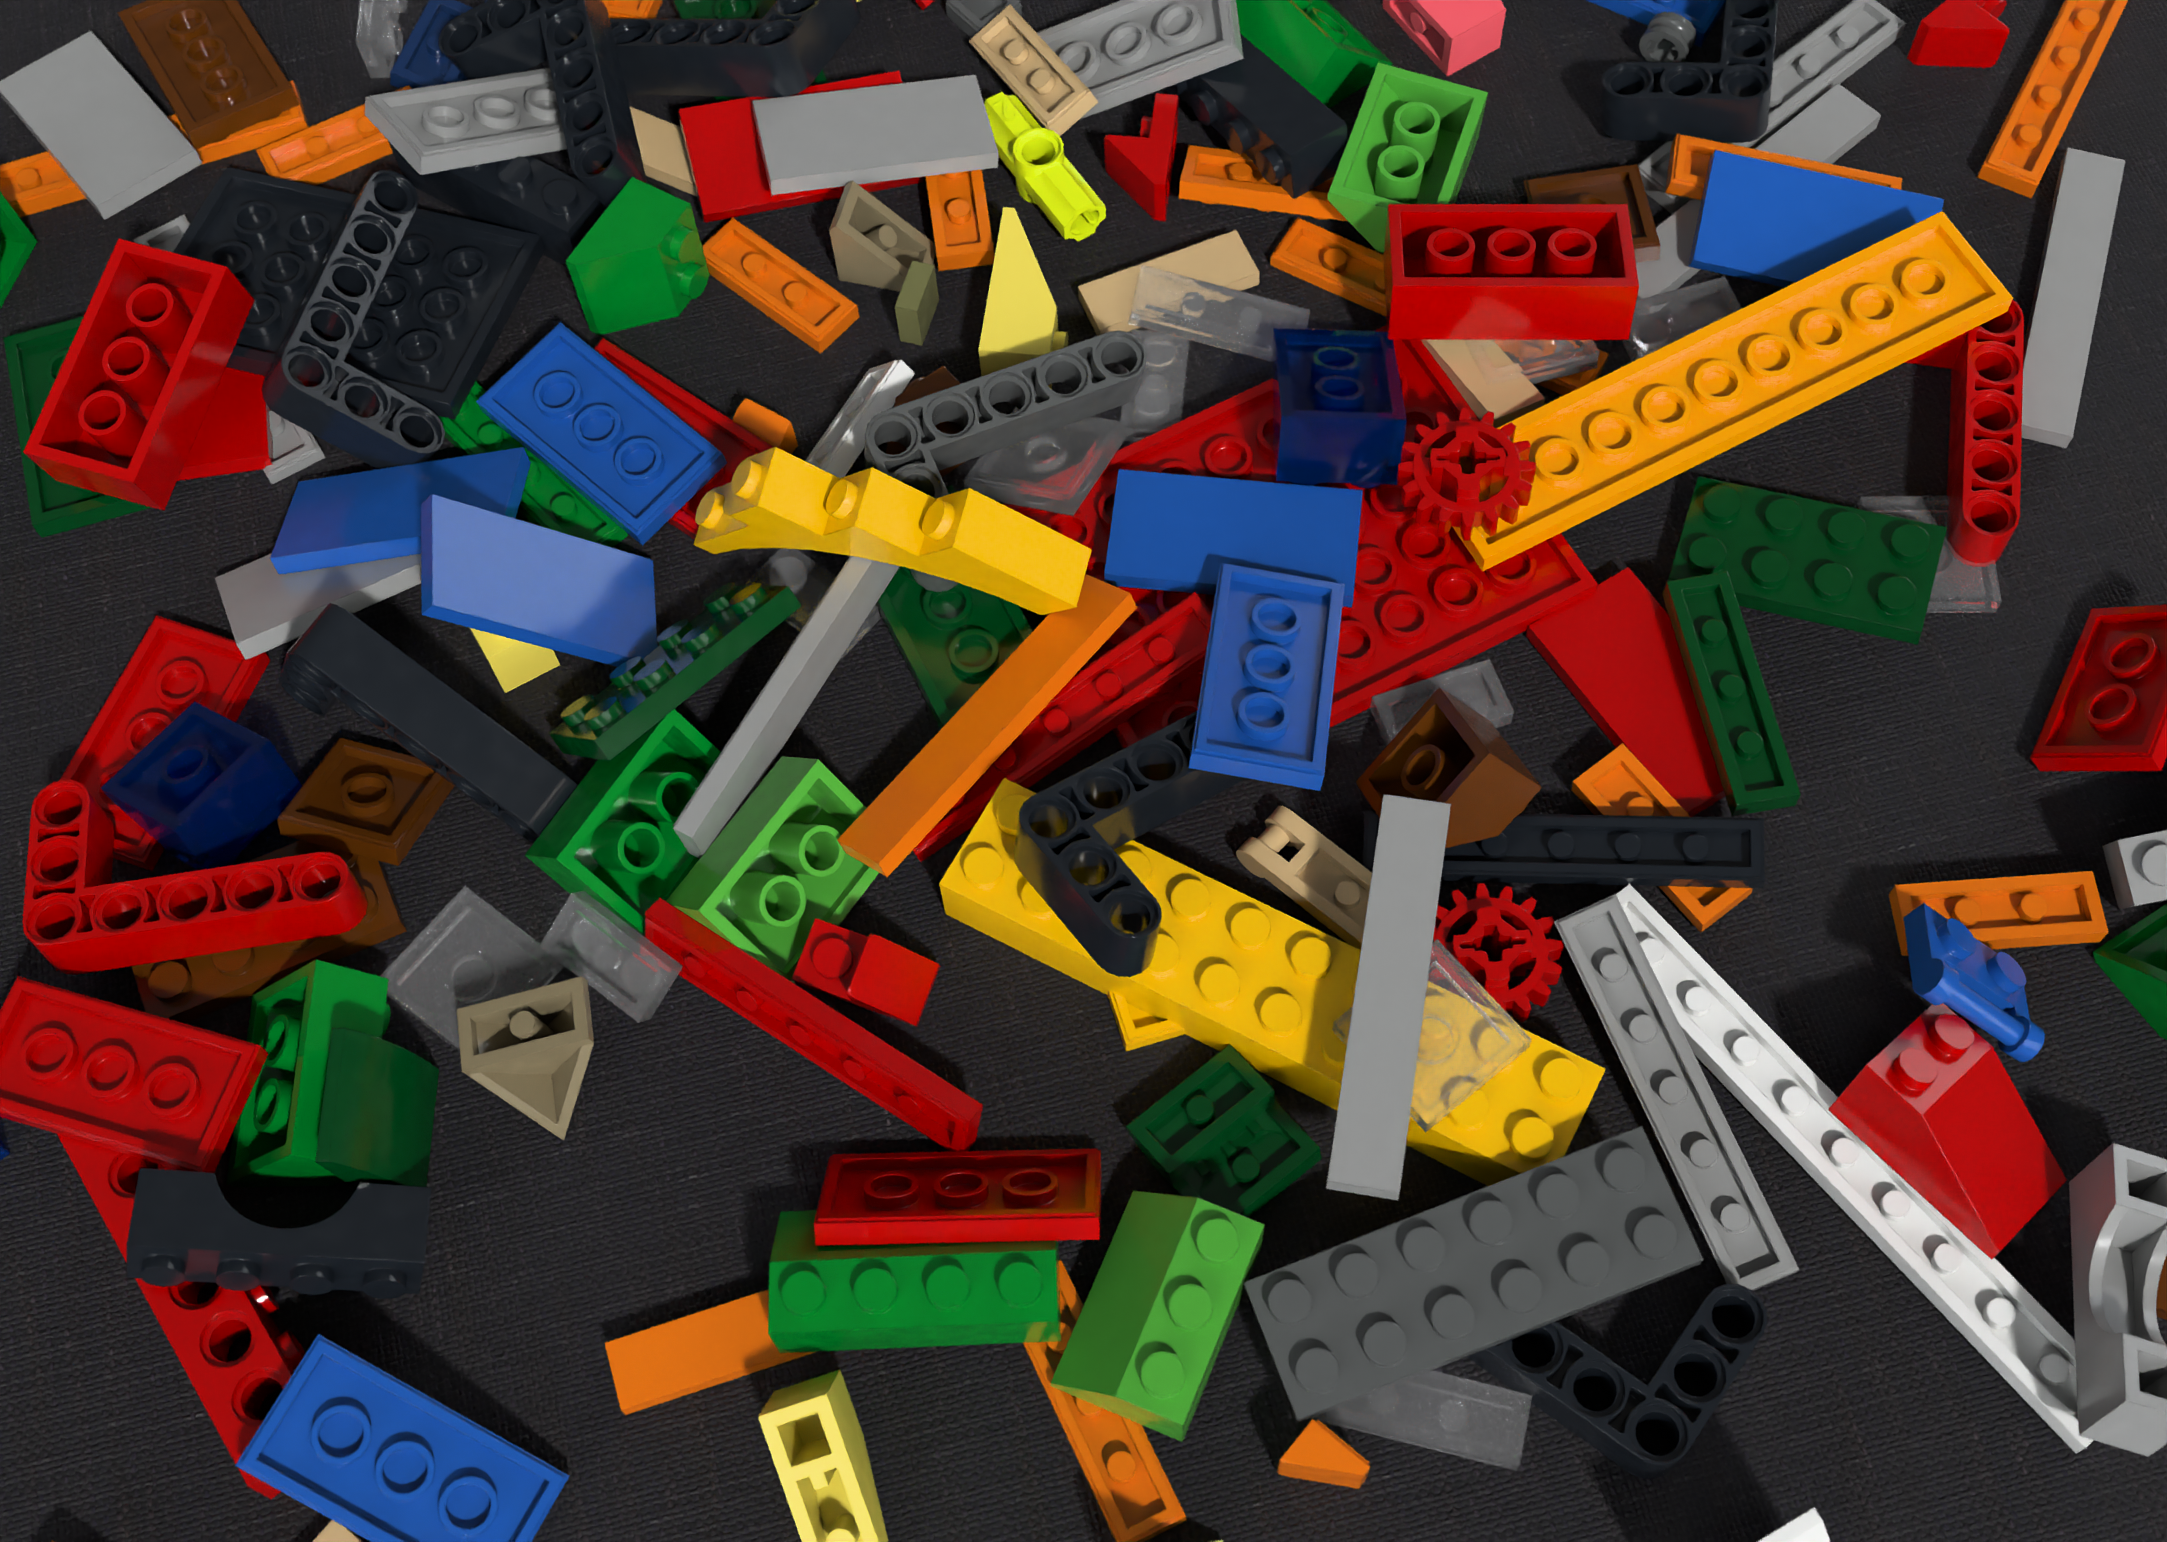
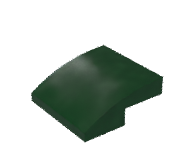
[315,1028,439,1187]
[1126,1044,1322,1218]

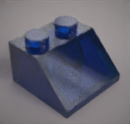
[101,701,302,870]

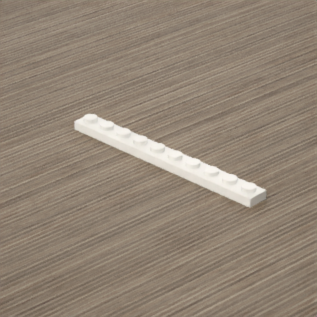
[1616,884,2094,1453]

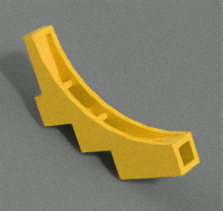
[693,447,1092,615]

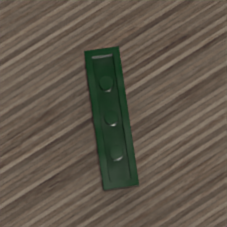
[1662,571,1801,816]

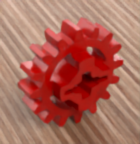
[1397,408,1536,541]
[1427,883,1563,1023]

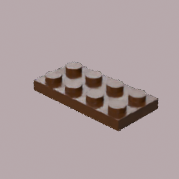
[118,0,299,149]
[127,840,407,1024]

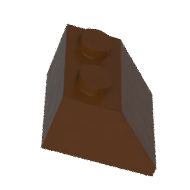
[1356,687,1542,848]

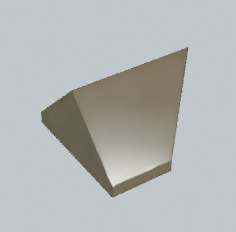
[829,181,936,292]
[457,976,594,1141]

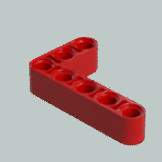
[1905,300,2024,570]
[22,780,368,975]

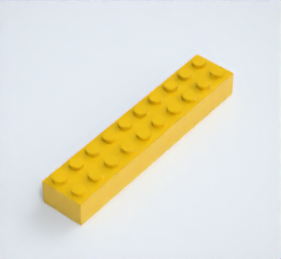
[939,778,1606,1186]

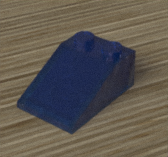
[1272,328,1407,488]

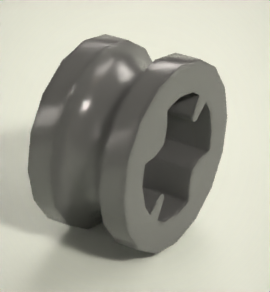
[1639,12,1697,63]

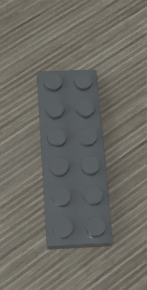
[1244,1126,1704,1423]

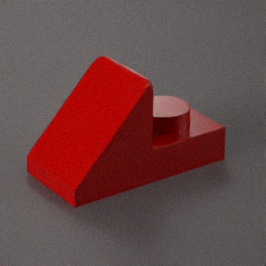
[1907,0,2009,68]
[1104,93,1178,221]
[792,918,940,1027]

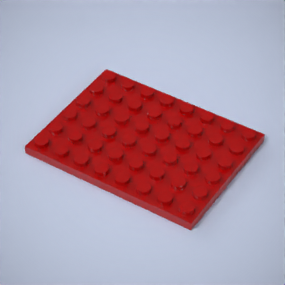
[1003,325,1598,748]

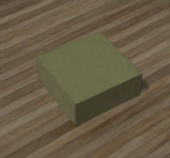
[895,260,939,346]

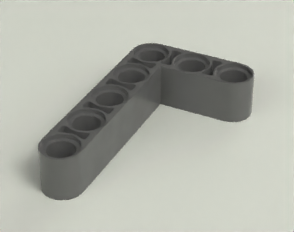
[864,330,1147,592]

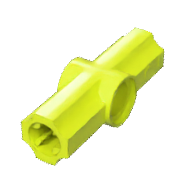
[984,92,1106,242]

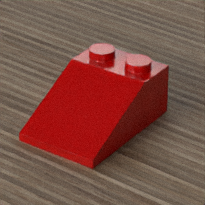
[1828,1003,2067,1260]

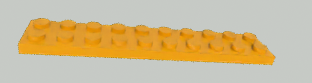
[1452,211,2013,572]

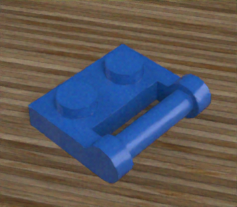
[1904,903,2045,1062]

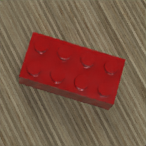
[1383,204,1639,340]
[23,238,254,511]

